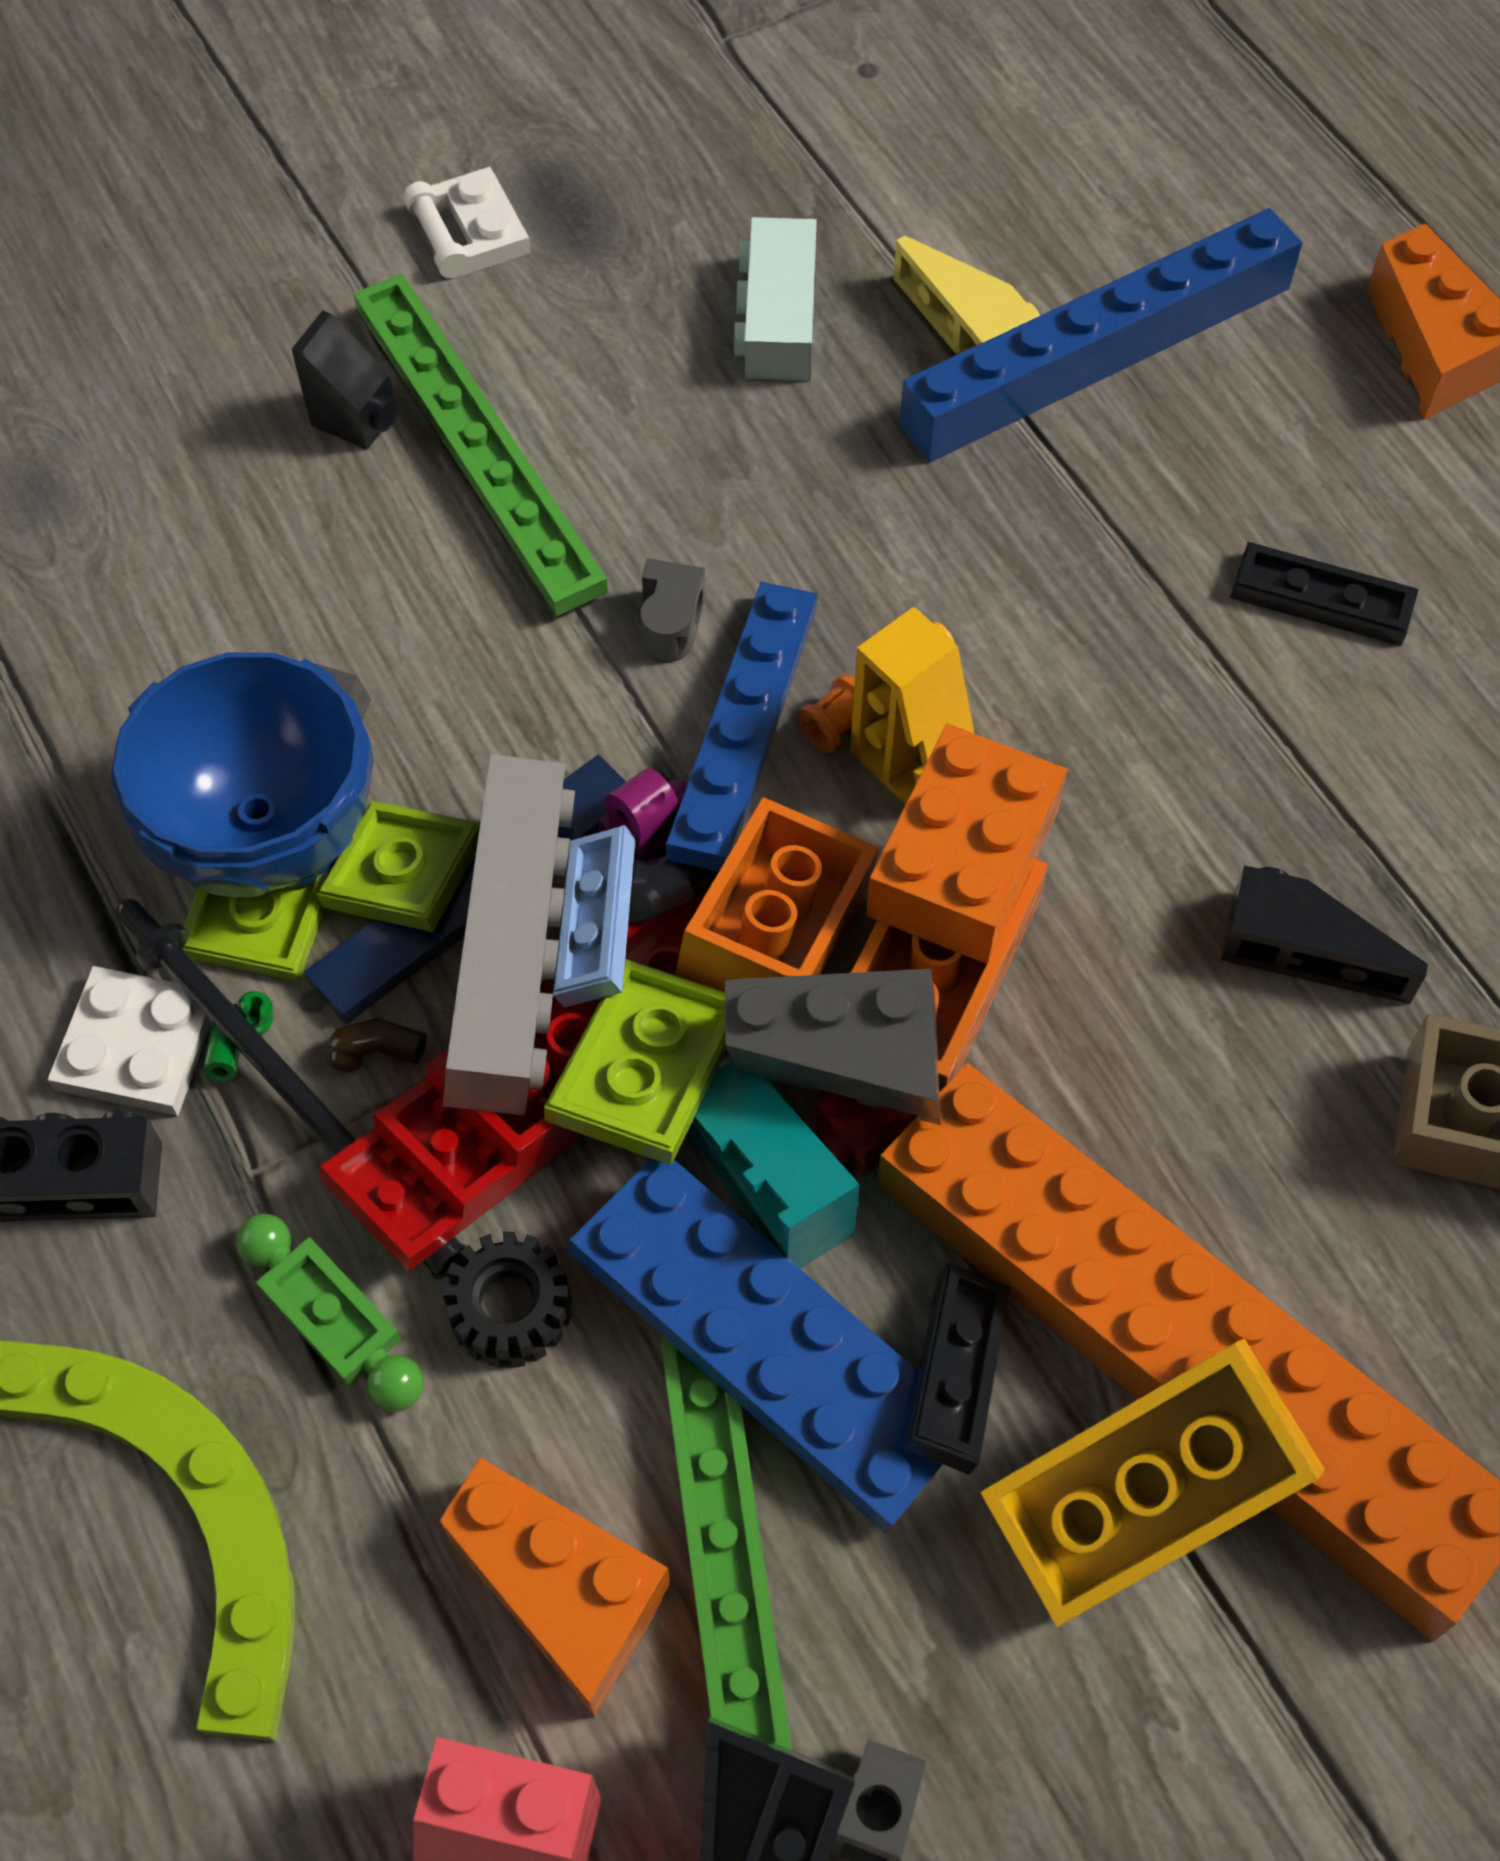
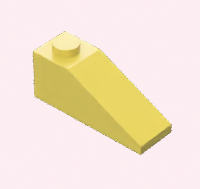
[893,236,1040,355]

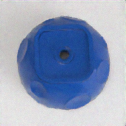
[110,652,373,898]

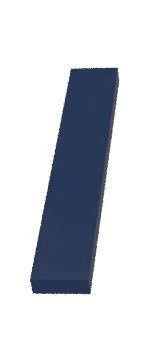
[304,754,626,1024]

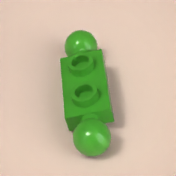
[236,1214,424,1412]

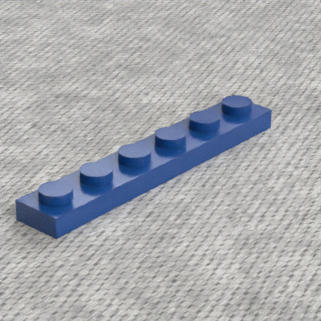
[666,582,818,872]

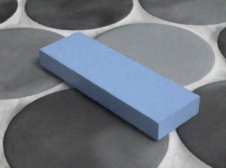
[553,825,636,1008]

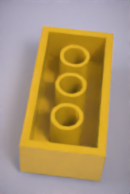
[980,1339,1325,1627]

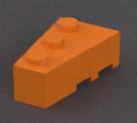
[1366,223,1500,420]
[440,1457,671,1717]

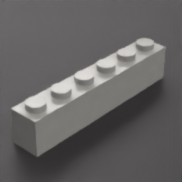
[443,754,575,1116]

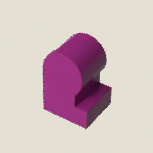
[598,768,679,860]

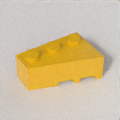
[850,606,975,805]

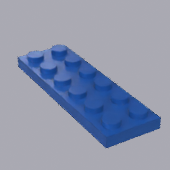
[567,1159,942,1534]

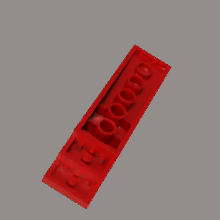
[320,882,713,1272]

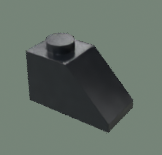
[291,310,397,450]

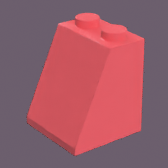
[413,1737,603,1861]

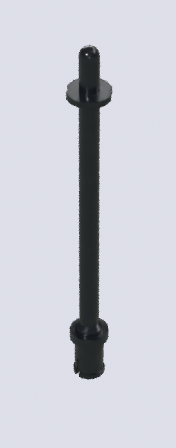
[116,898,466,1280]

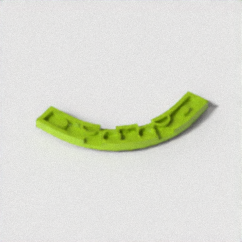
[0,1340,295,1742]

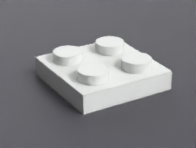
[47,966,213,1116]

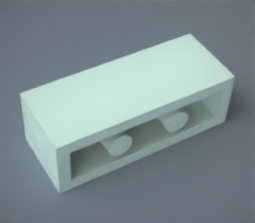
[734,217,817,381]

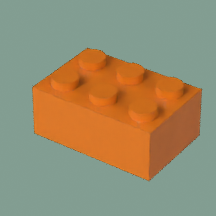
[866,723,1068,964]
[675,797,879,992]

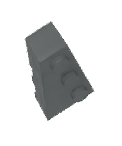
[725,969,941,1126]

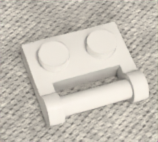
[402,167,531,279]

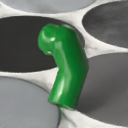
[203,991,274,1083]

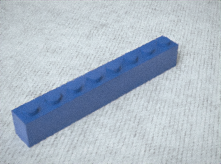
[899,208,1303,463]

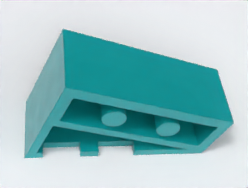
[687,1061,859,1269]

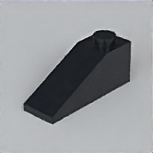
[1220,865,1428,1004]

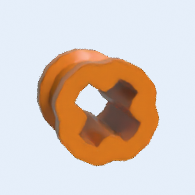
[796,674,855,753]

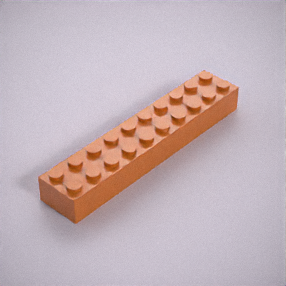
[877,1062,1500,1642]

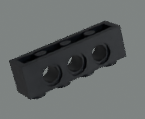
[0,1110,162,1222]

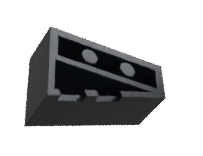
[700,1716,855,1861]

